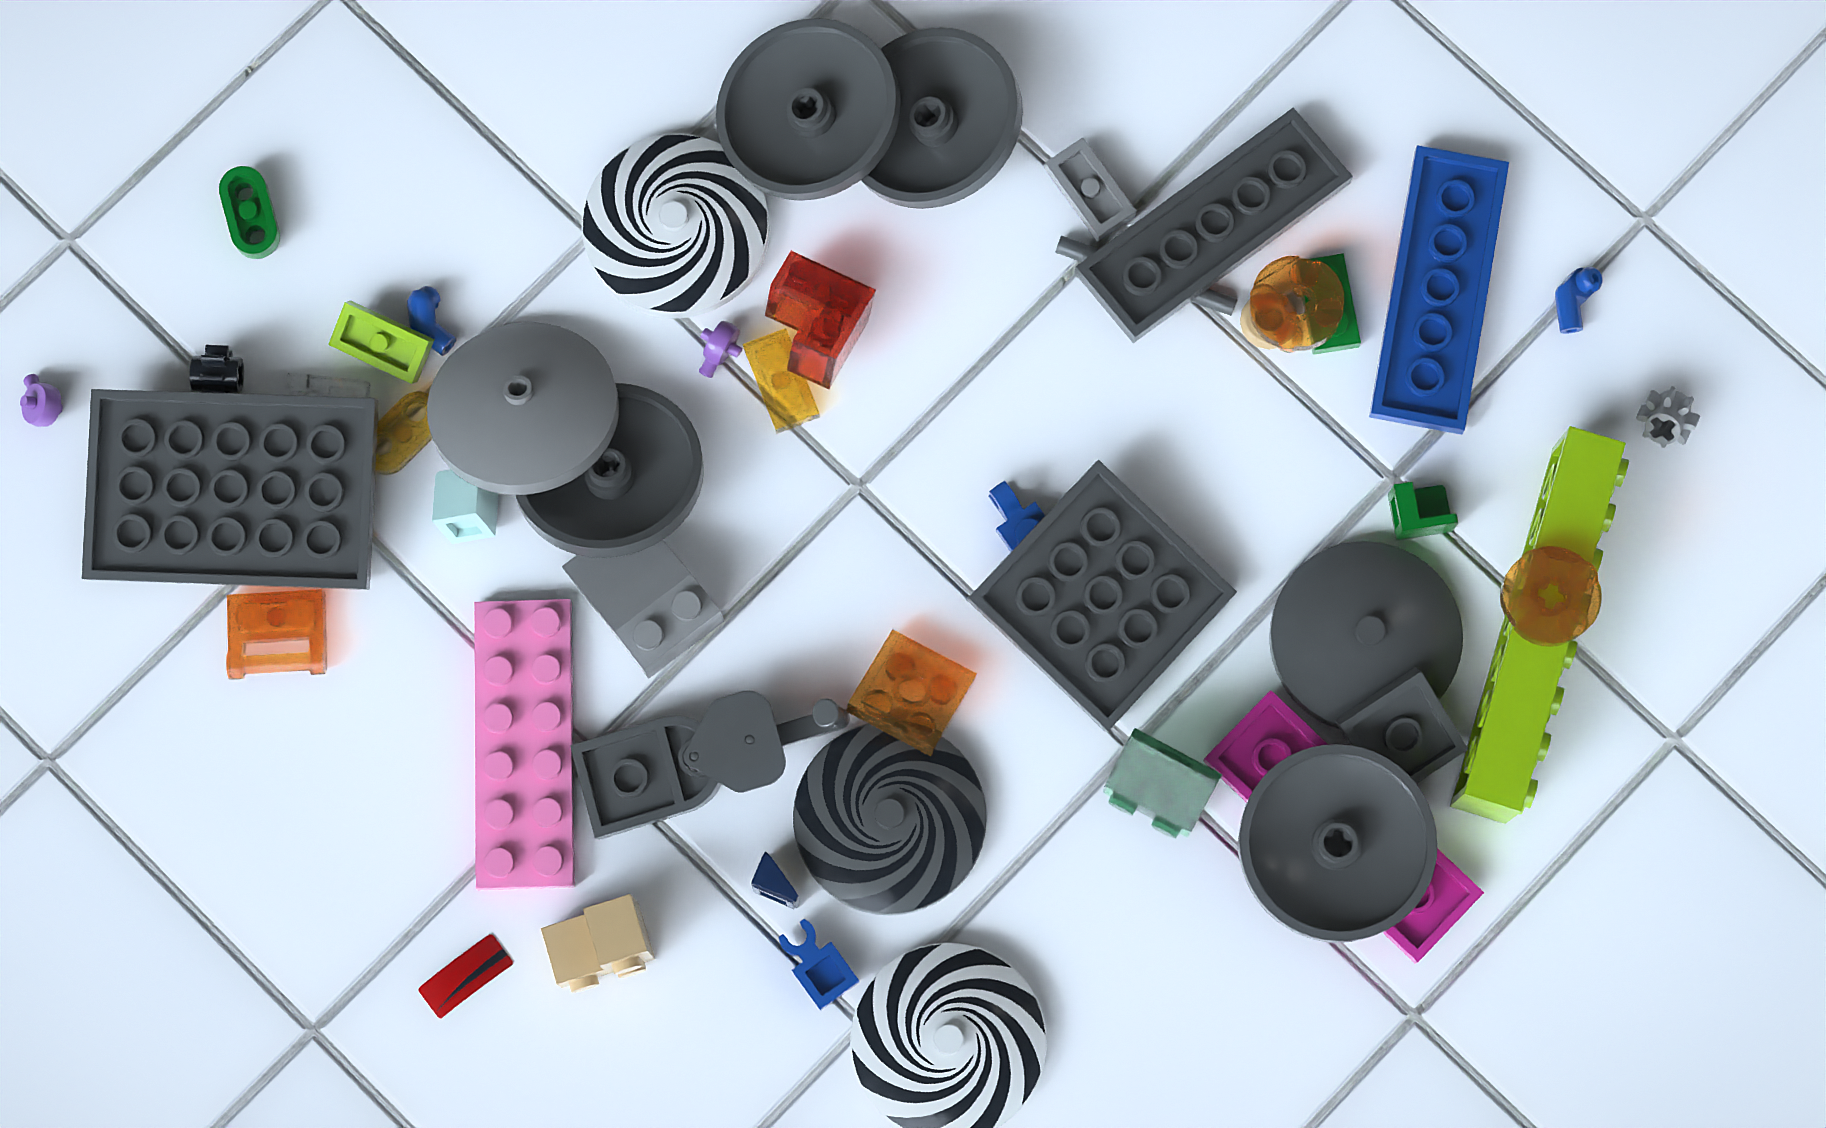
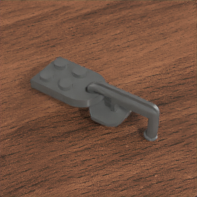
[570,691,850,840]

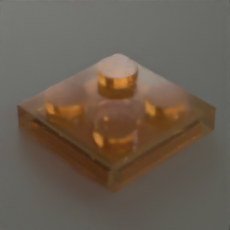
[846,629,977,756]

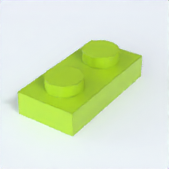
[328,300,435,384]

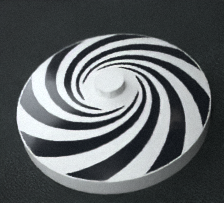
[582,134,770,318]
[850,943,1047,1128]

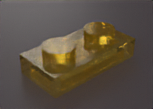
[742,328,820,434]

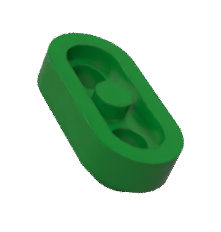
[219,166,280,259]

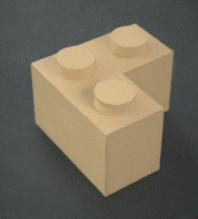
[540,894,655,993]

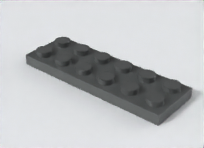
[1074,107,1353,344]

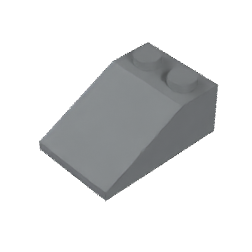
[562,540,724,679]

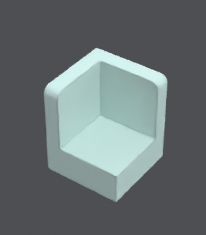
[432,469,499,544]

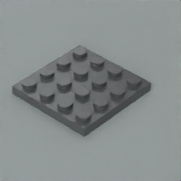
[966,459,1237,732]

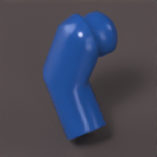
[407,286,456,356]

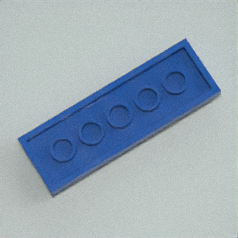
[1369,145,1509,435]

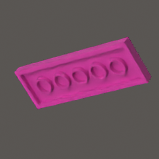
[1203,690,1484,964]

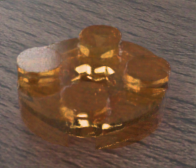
[1249,256,1344,353]
[1500,546,1602,647]

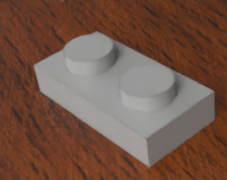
[1044,137,1137,242]

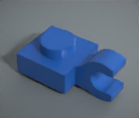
[988,480,1045,552]

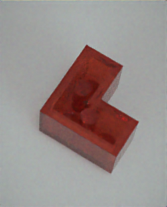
[765,250,876,390]

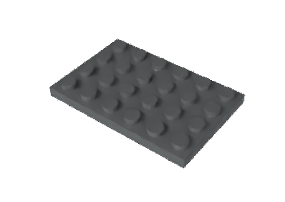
[81,389,379,590]

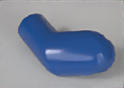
[1555,266,1603,334]

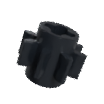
[189,344,244,393]

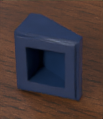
[751,851,800,910]

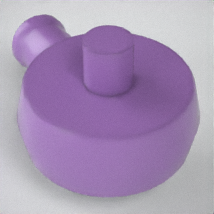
[699,321,743,378]
[20,374,63,427]

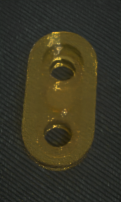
[375,391,433,475]

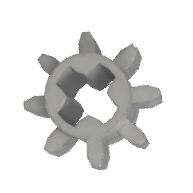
[1636,386,1700,448]

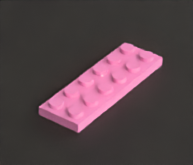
[474,599,575,891]

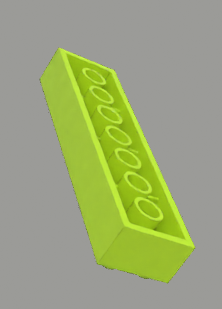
[1450,426,1629,824]

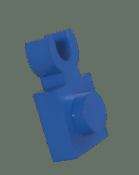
[779,919,860,1011]

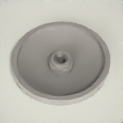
[427,322,619,495]

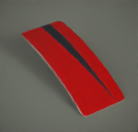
[418,934,513,1019]

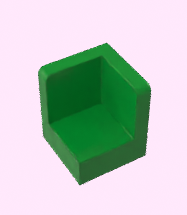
[1388,482,1458,541]

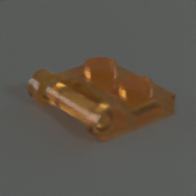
[226,589,327,680]

